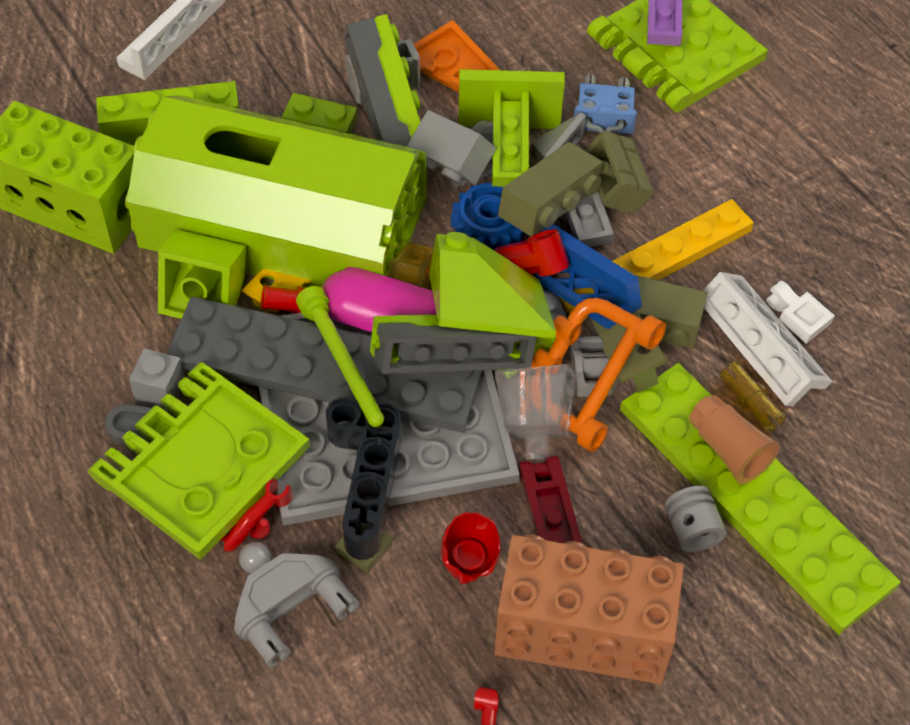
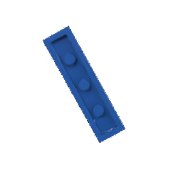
[531,224,642,329]

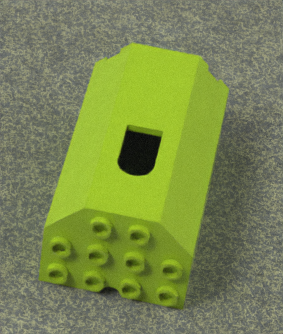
[125,95,427,288]

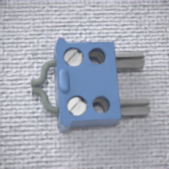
[574,75,637,134]

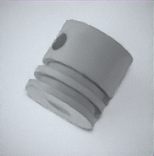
[664,486,727,553]

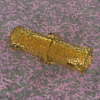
[720,361,786,433]

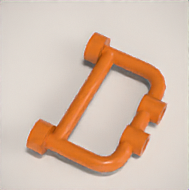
[530,298,666,452]

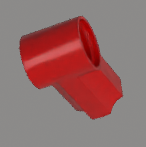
[493,229,570,276]

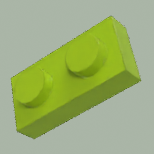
[282,93,358,134]

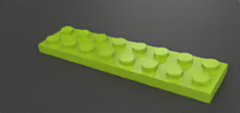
[620,363,901,635]

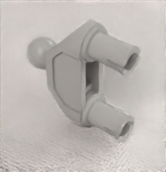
[234,542,360,668]

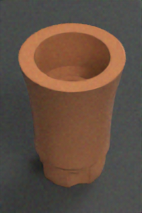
[689,395,780,484]

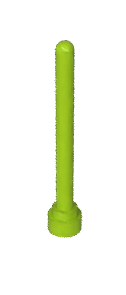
[296,286,384,427]

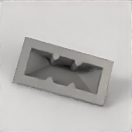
[531,112,586,163]

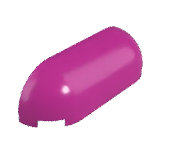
[321,267,437,332]

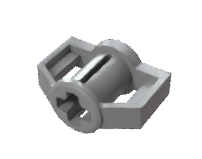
[569,336,620,397]

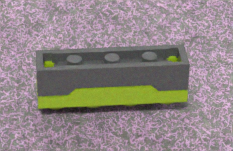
[342,14,421,147]
[370,315,536,374]

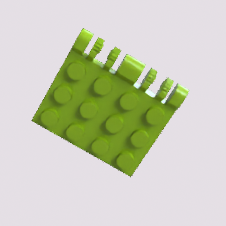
[587,0,768,113]
[88,362,310,560]

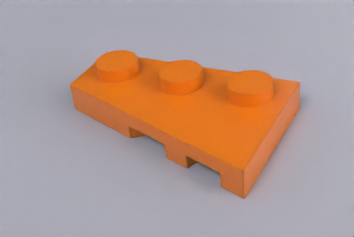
[414,20,500,92]

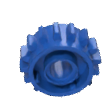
[451,183,526,250]

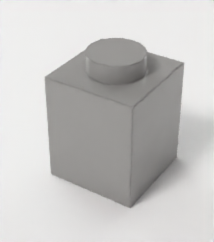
[129,349,185,410]

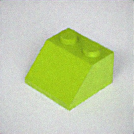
[158,229,246,319]

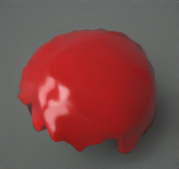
[440,512,501,584]

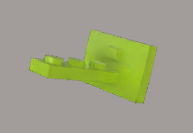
[458,69,565,187]

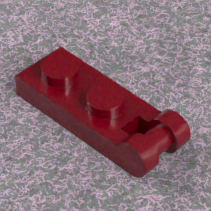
[518,455,583,544]

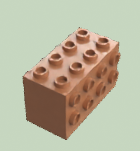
[494,534,684,685]

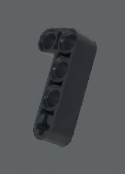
[326,397,402,560]

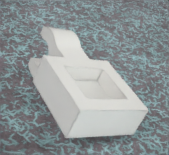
[766,280,835,344]

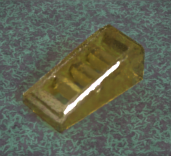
[387,242,434,289]

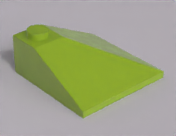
[429,232,556,339]

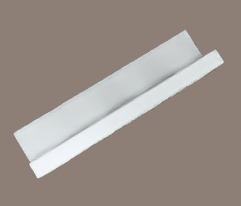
[117,0,226,80]
[703,272,833,407]

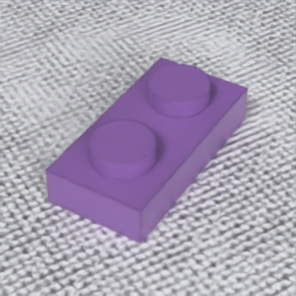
[647,0,682,46]

